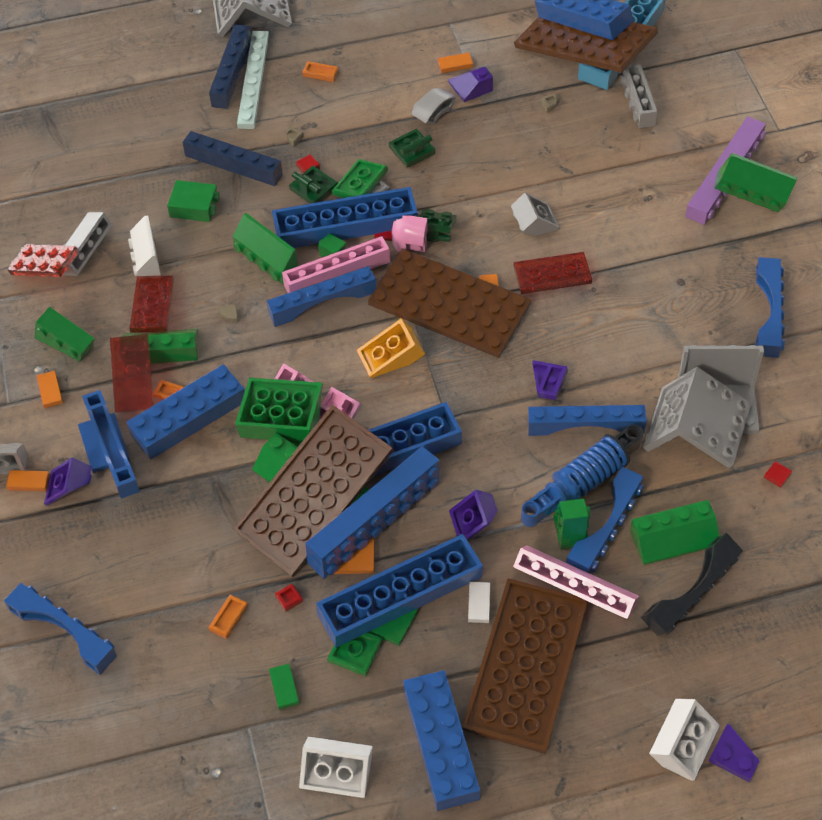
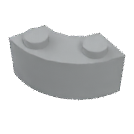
[411,88,457,125]

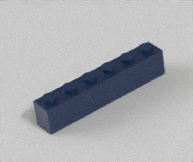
[209,24,252,109]
[182,131,283,186]

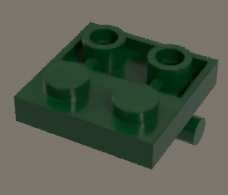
[388,129,436,168]
[289,166,338,204]
[419,209,457,242]

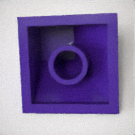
[448,66,493,102]
[44,457,92,506]
[449,489,498,541]

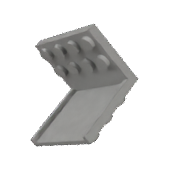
[213,0,292,36]
[678,345,764,434]
[643,367,751,468]

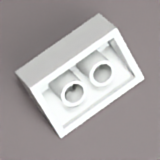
[128,216,161,283]
[649,699,720,781]
[299,737,373,798]

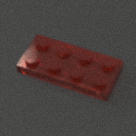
[7,244,79,277]
[513,252,592,294]
[129,275,174,333]
[110,334,154,413]

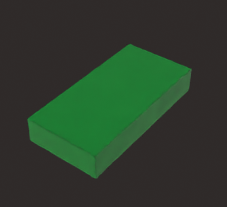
[269,664,299,710]

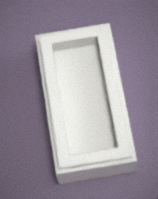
[468,582,490,623]

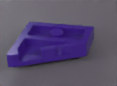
[532,360,568,400]
[709,724,759,782]

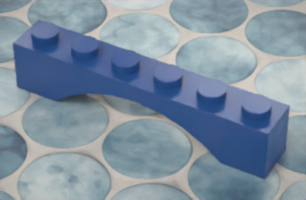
[756,257,785,358]
[266,266,376,327]
[82,390,140,499]
[528,405,647,436]
[566,466,645,573]
[4,583,117,675]

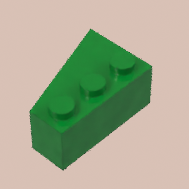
[34,306,95,361]
[553,499,591,550]

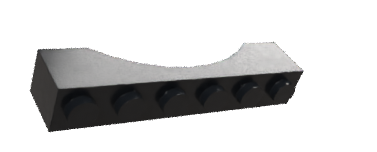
[640,532,743,636]

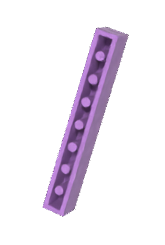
[685,116,767,225]

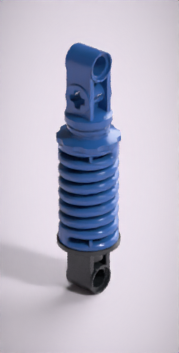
[521,425,643,527]

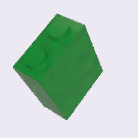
[167,180,220,222]

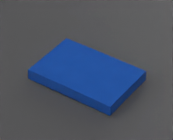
[78,413,130,473]

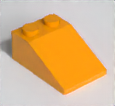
[357,318,425,378]

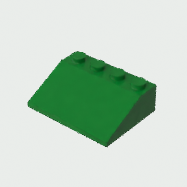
[235,377,323,442]

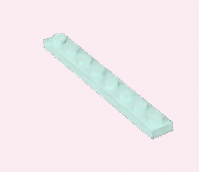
[237,31,269,129]

